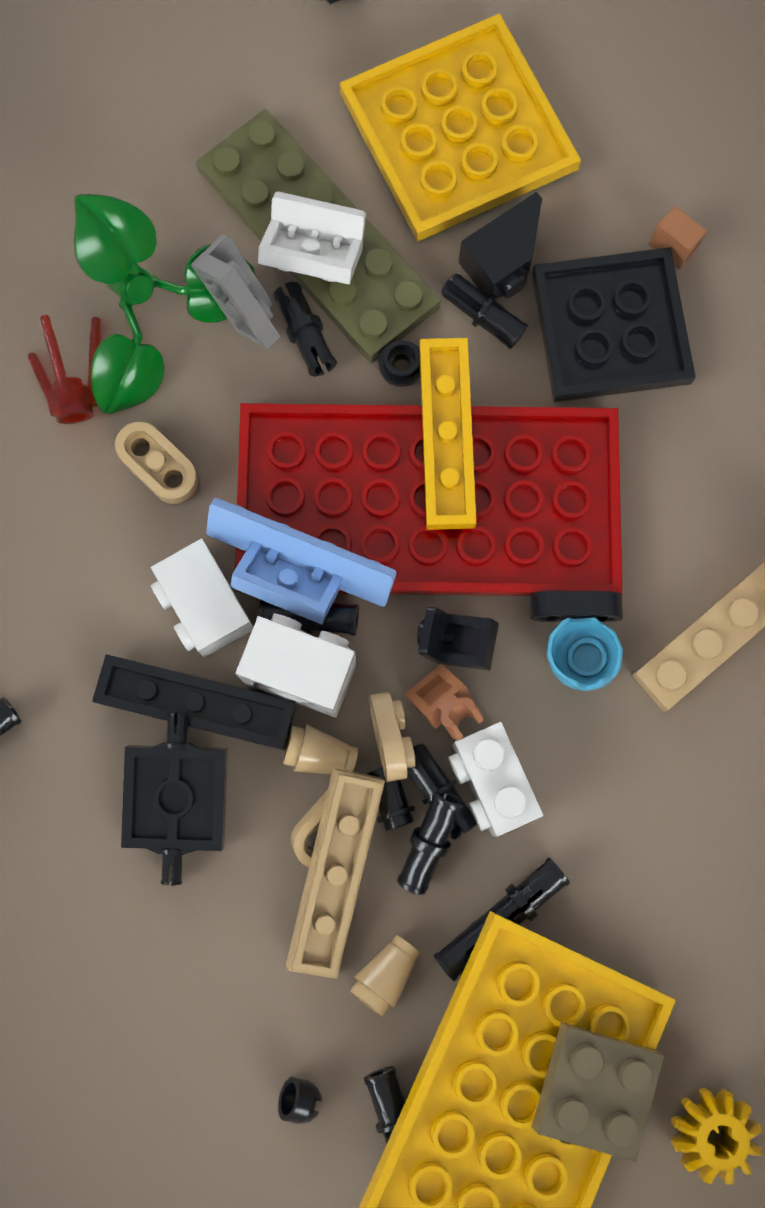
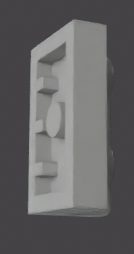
[190,234,280,349]

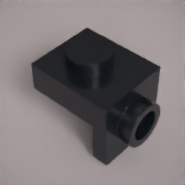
[417,607,499,671]

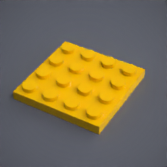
[339,13,581,242]

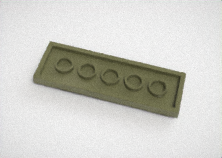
[196,108,441,364]

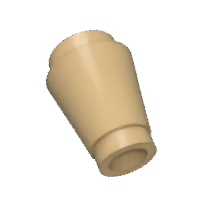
[282,724,358,774]
[349,935,420,1017]

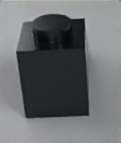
[458,192,542,298]

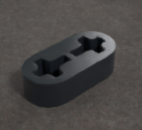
[530,591,623,623]

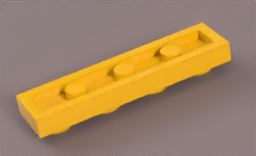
[419,338,476,530]

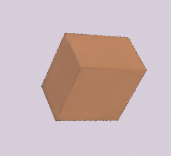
[649,206,707,270]

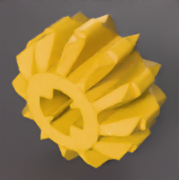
[671,1088,763,1185]

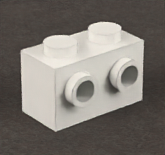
[448,722,544,837]

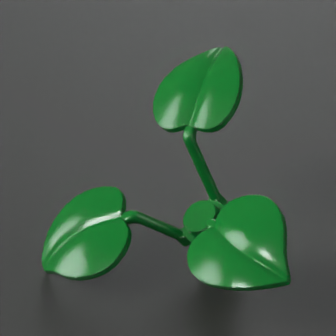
[74,194,255,414]

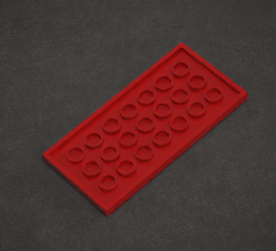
[234,403,622,596]

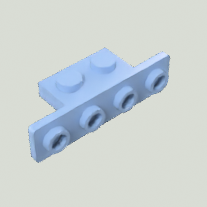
[206,498,397,624]

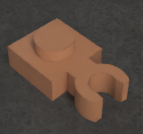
[404,664,484,740]

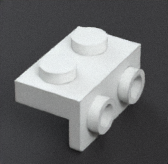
[258,192,366,285]

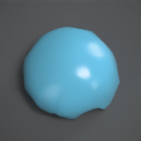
[546,617,623,691]

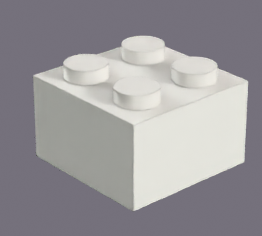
[235,614,357,719]

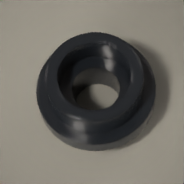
[379,340,421,387]

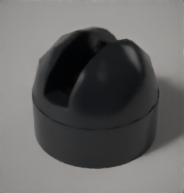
[278,1077,322,1124]

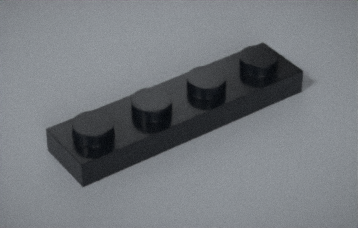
[92,654,297,751]

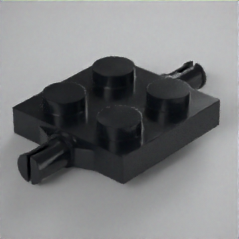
[121,712,228,886]

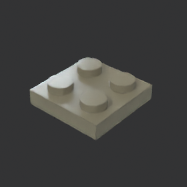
[532,1022,665,1162]

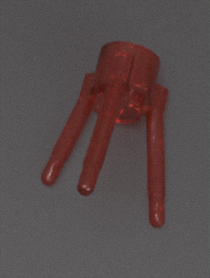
[28,314,100,424]

